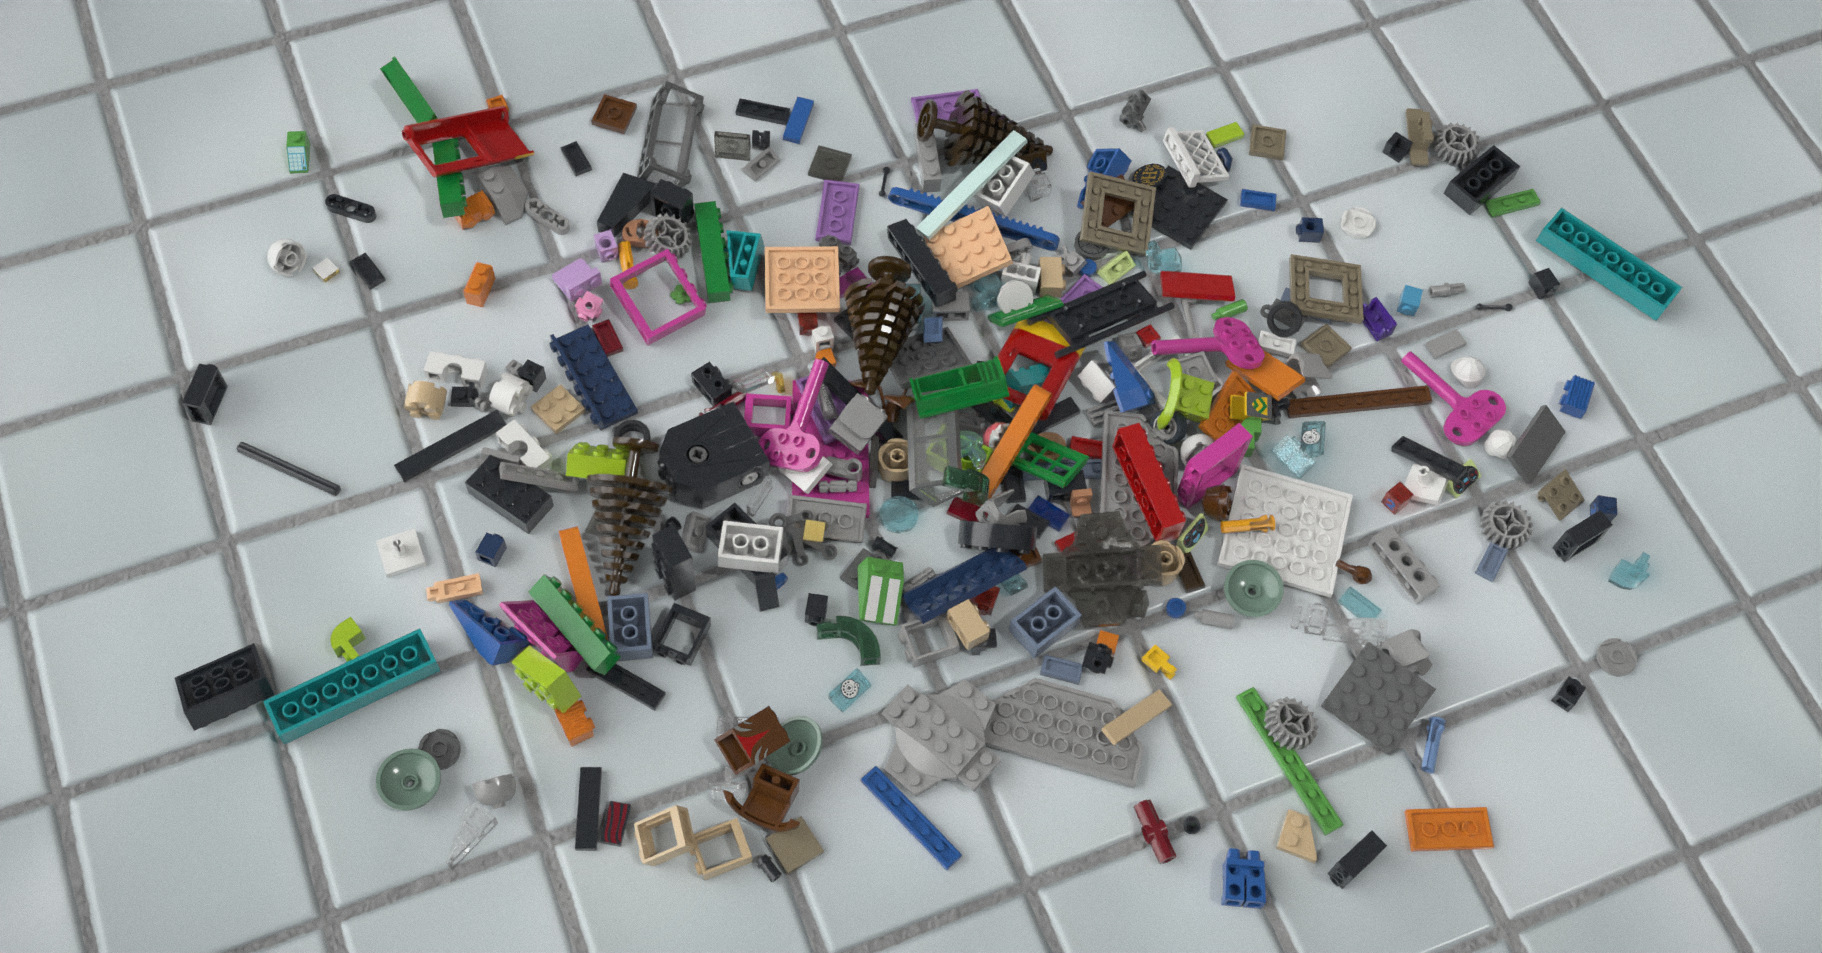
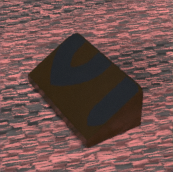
[1017,150,1047,173]

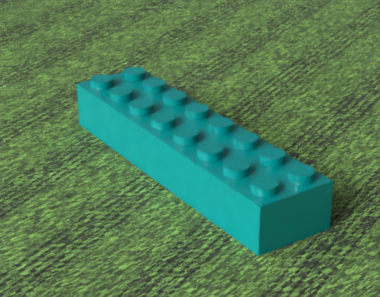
[1536,207,1683,321]
[263,628,440,745]

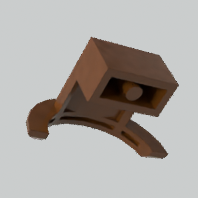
[723,763,800,832]

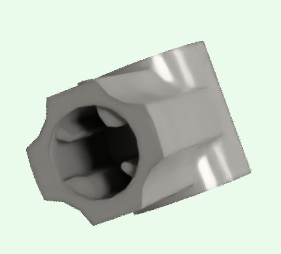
[825,456,863,482]

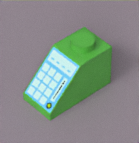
[286,131,311,174]

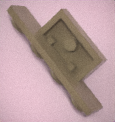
[1405,108,1434,166]

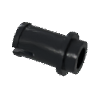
[872,536,898,558]
[756,854,782,883]

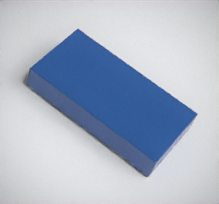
[1240,189,1277,211]

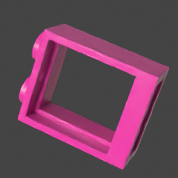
[744,393,795,437]

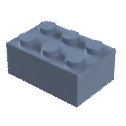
[1008,587,1082,659]
[607,593,653,661]

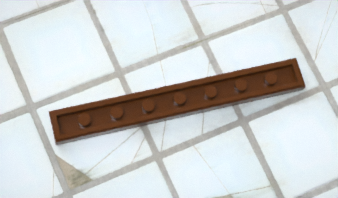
[1286,385,1432,419]

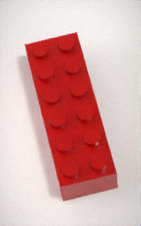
[1112,423,1186,542]

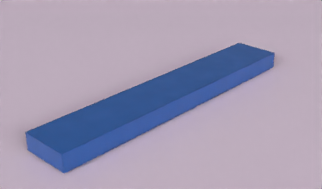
[861,766,962,871]

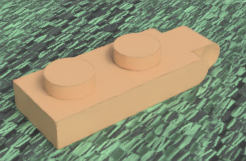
[426,573,483,603]

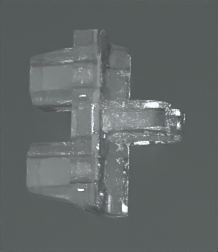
[709,766,748,801]

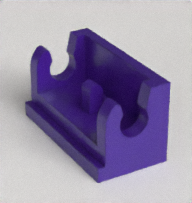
[1363,297,1397,342]

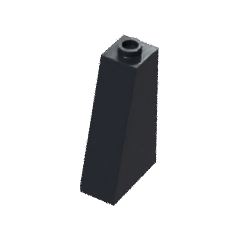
[597,172,656,238]

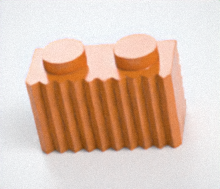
[454,190,495,230]
[463,262,496,307]
[554,700,595,747]

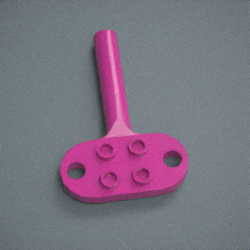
[1151,317,1265,369]
[1401,351,1506,446]
[759,359,829,472]

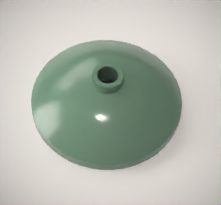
[1224,560,1284,617]
[767,716,823,776]
[376,748,441,811]

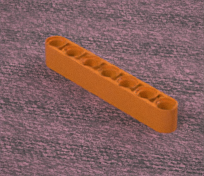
[968,384,1052,506]
[559,526,609,641]

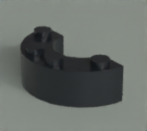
[958,520,1037,554]

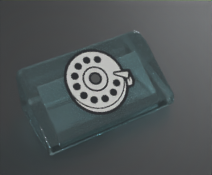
[1300,421,1326,460]
[828,668,871,713]

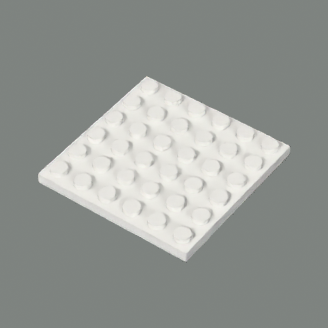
[1217,464,1353,598]

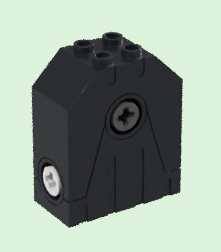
[657,401,770,509]

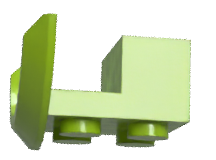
[1157,358,1214,430]

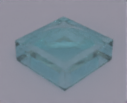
[1001,574,1028,596]

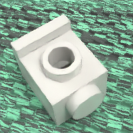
[811,326,834,354]

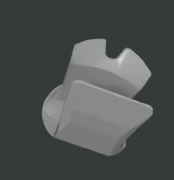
[1285,352,1333,398]
[976,489,1027,525]
[1381,629,1433,676]

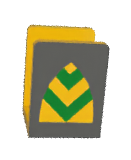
[1230,391,1272,421]

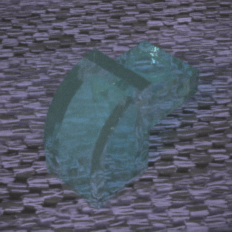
[1146,240,1182,274]
[972,273,1002,312]
[946,431,987,470]
[1608,552,1650,590]

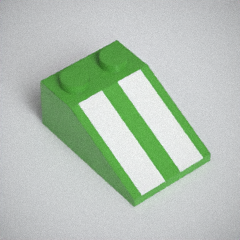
[857,557,904,626]

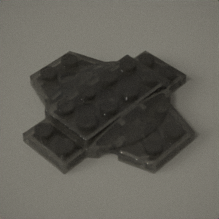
[1043,511,1163,628]

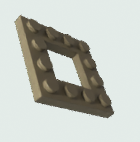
[1080,172,1156,256]
[1289,254,1364,324]

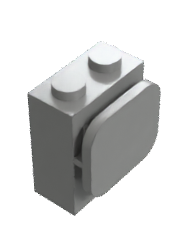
[828,393,888,455]

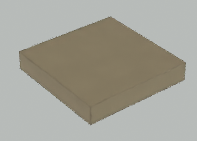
[1249,124,1286,161]
[1300,323,1352,368]
[766,816,824,875]

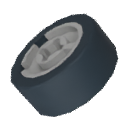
[1150,409,1187,445]

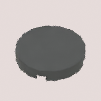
[418,729,461,770]

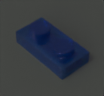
[1028,495,1070,532]

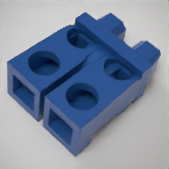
[1221,848,1266,909]

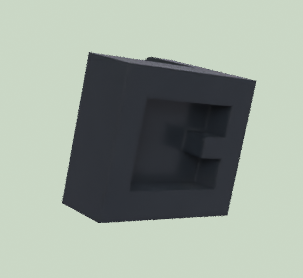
[450,382,479,407]

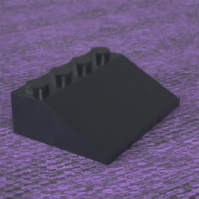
[175,643,275,731]

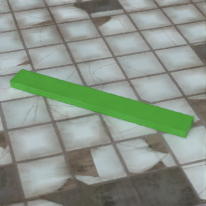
[1236,687,1344,836]

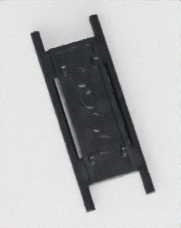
[1027,270,1175,359]

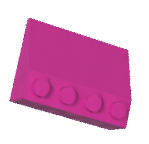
[499,600,584,672]

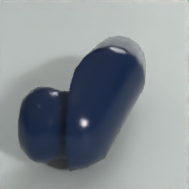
[1216,147,1233,172]

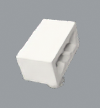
[1000,253,1041,294]

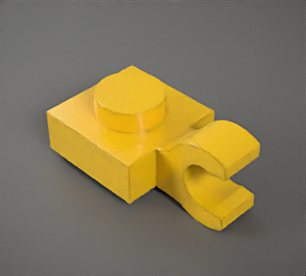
[1141,644,1177,680]

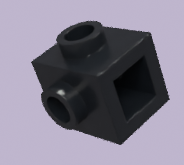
[1082,642,1114,674]

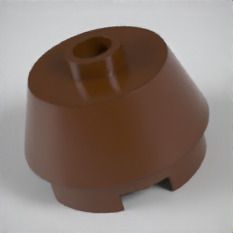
[1202,484,1233,522]

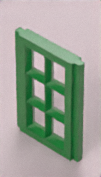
[987,295,1064,327]
[1012,432,1089,488]

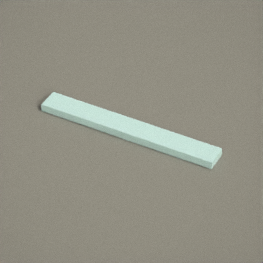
[916,130,1027,240]

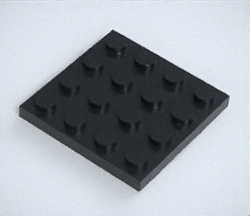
[1131,165,1228,250]

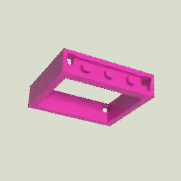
[610,249,707,345]
[1177,423,1253,509]

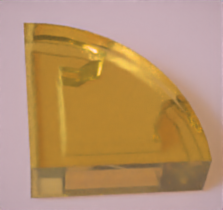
[771,371,785,393]

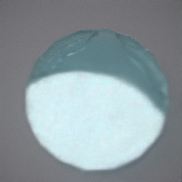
[880,496,918,533]

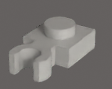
[1055,246,1087,275]

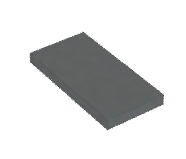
[1507,405,1566,484]

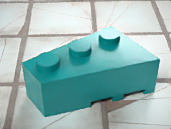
[726,230,765,291]
[1002,364,1050,409]

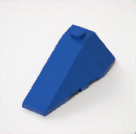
[1077,148,1132,209]
[1104,341,1156,413]
[449,600,530,665]

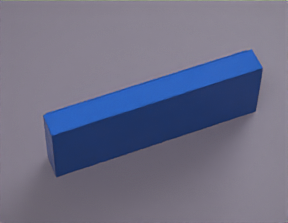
[783,96,814,144]

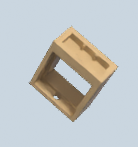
[634,805,697,866]
[689,818,752,881]

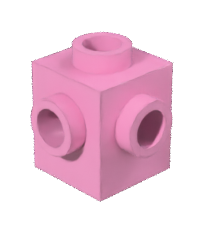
[575,291,603,322]

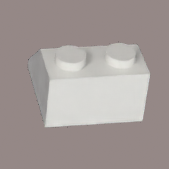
[1078,360,1116,403]

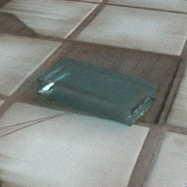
[1338,586,1382,626]

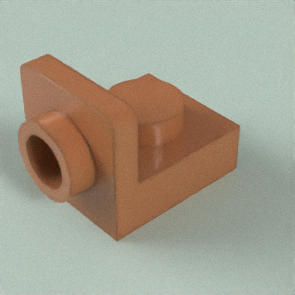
[1069,488,1093,518]

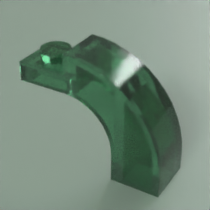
[942,466,990,506]
[816,616,881,666]

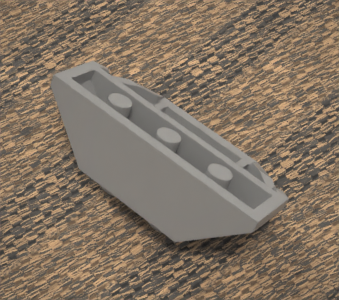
[471,166,528,225]

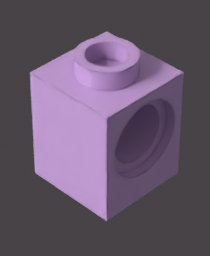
[593,230,619,262]

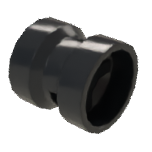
[752,130,770,148]

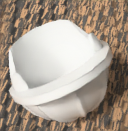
[1450,356,1486,388]
[1484,429,1517,460]

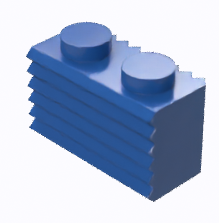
[1559,375,1595,419]

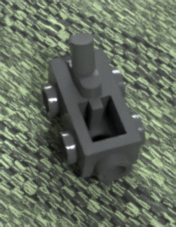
[1119,90,1151,132]
[819,234,860,276]

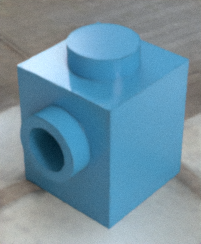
[1397,285,1423,316]

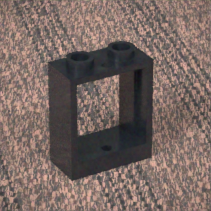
[182,363,228,425]
[1552,510,1613,562]
[653,603,711,666]
[1327,830,1387,889]

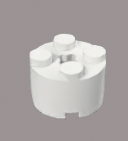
[489,372,533,416]

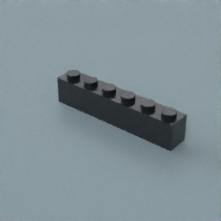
[887,219,958,308]

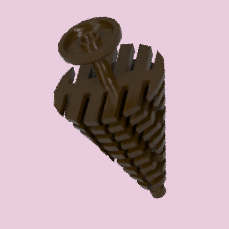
[917,90,1053,167]
[844,256,925,395]
[587,437,674,596]

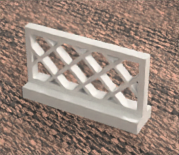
[1163,127,1230,188]

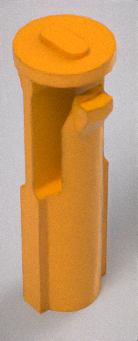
[618,241,638,289]
[1220,515,1275,534]

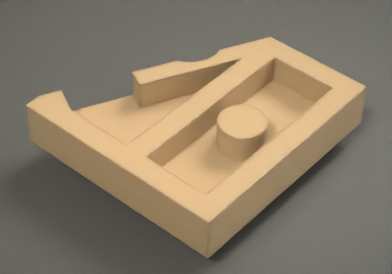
[1276,809,1317,863]

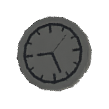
[1074,231,1109,261]

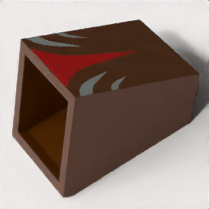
[714,706,790,775]

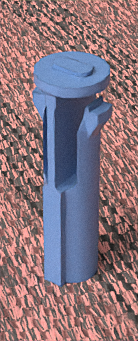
[1421,716,1446,773]

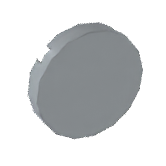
[1596,638,1638,677]

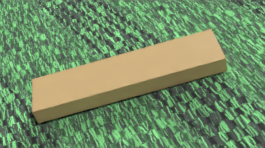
[1101,689,1172,745]

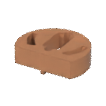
[622,219,659,248]

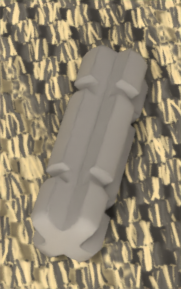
[819,480,857,492]
[902,567,936,593]

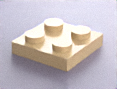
[531,384,586,434]

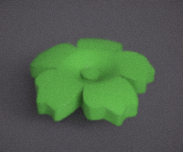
[670,284,691,305]

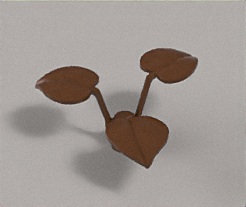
[850,379,915,422]

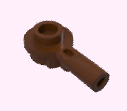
[1335,559,1372,584]

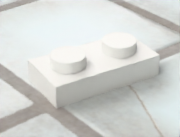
[1258,330,1296,357]

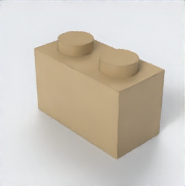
[1038,257,1066,297]
[946,599,990,650]

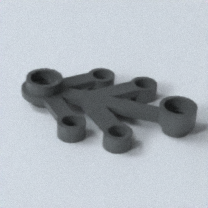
[769,510,837,566]

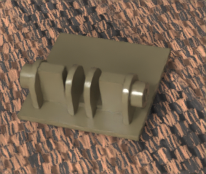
[1537,469,1585,521]

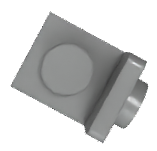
[1118,332,1142,361]

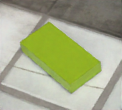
[1206,122,1245,148]

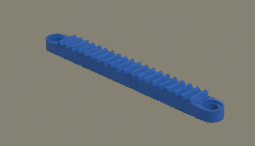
[888,187,1060,251]

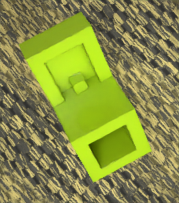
[330,616,366,662]

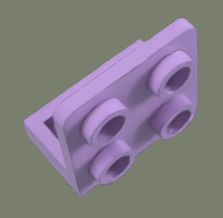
[552,258,602,302]

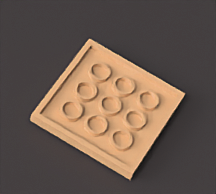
[924,206,1013,289]
[765,246,840,313]

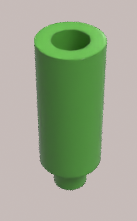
[1211,299,1248,321]

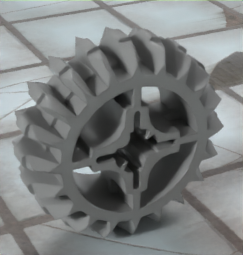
[1433,122,1481,166]
[643,213,692,259]
[1479,500,1533,550]
[1264,697,1319,751]

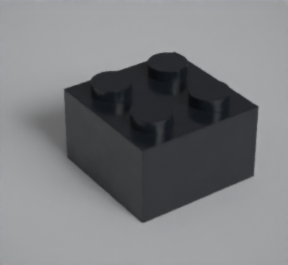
[650,179,694,224]

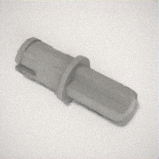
[1428,283,1466,298]

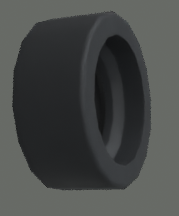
[1267,301,1303,337]
[614,420,651,456]

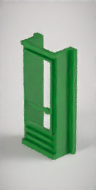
[380,56,438,123]
[909,356,1009,419]

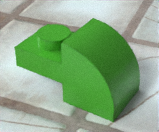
[1241,417,1262,457]

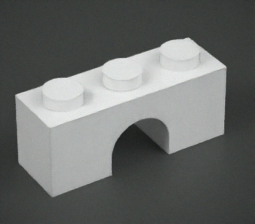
[423,351,488,390]
[496,420,552,470]

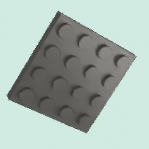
[889,327,972,390]
[1321,641,1436,755]

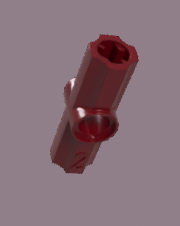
[1133,799,1177,864]

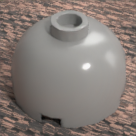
[472,773,516,809]

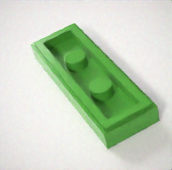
[1485,189,1541,217]

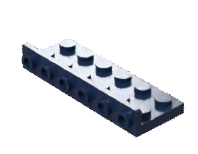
[549,324,638,431]
[902,548,1027,624]

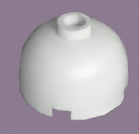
[267,239,307,277]
[1180,434,1214,467]

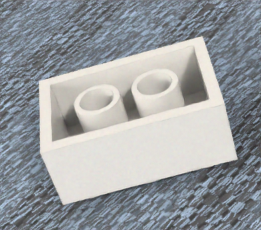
[974,156,1035,217]
[718,521,783,574]

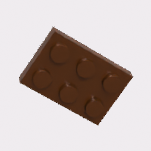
[1081,174,1135,228]

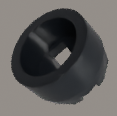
[664,516,682,531]
[1183,815,1201,834]

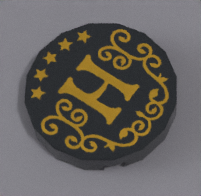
[1132,163,1168,189]

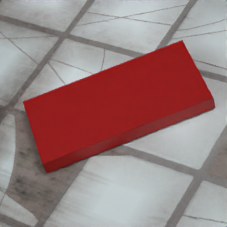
[1160,271,1236,302]

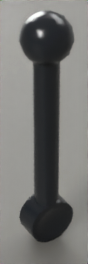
[879,167,890,197]
[1476,303,1513,311]

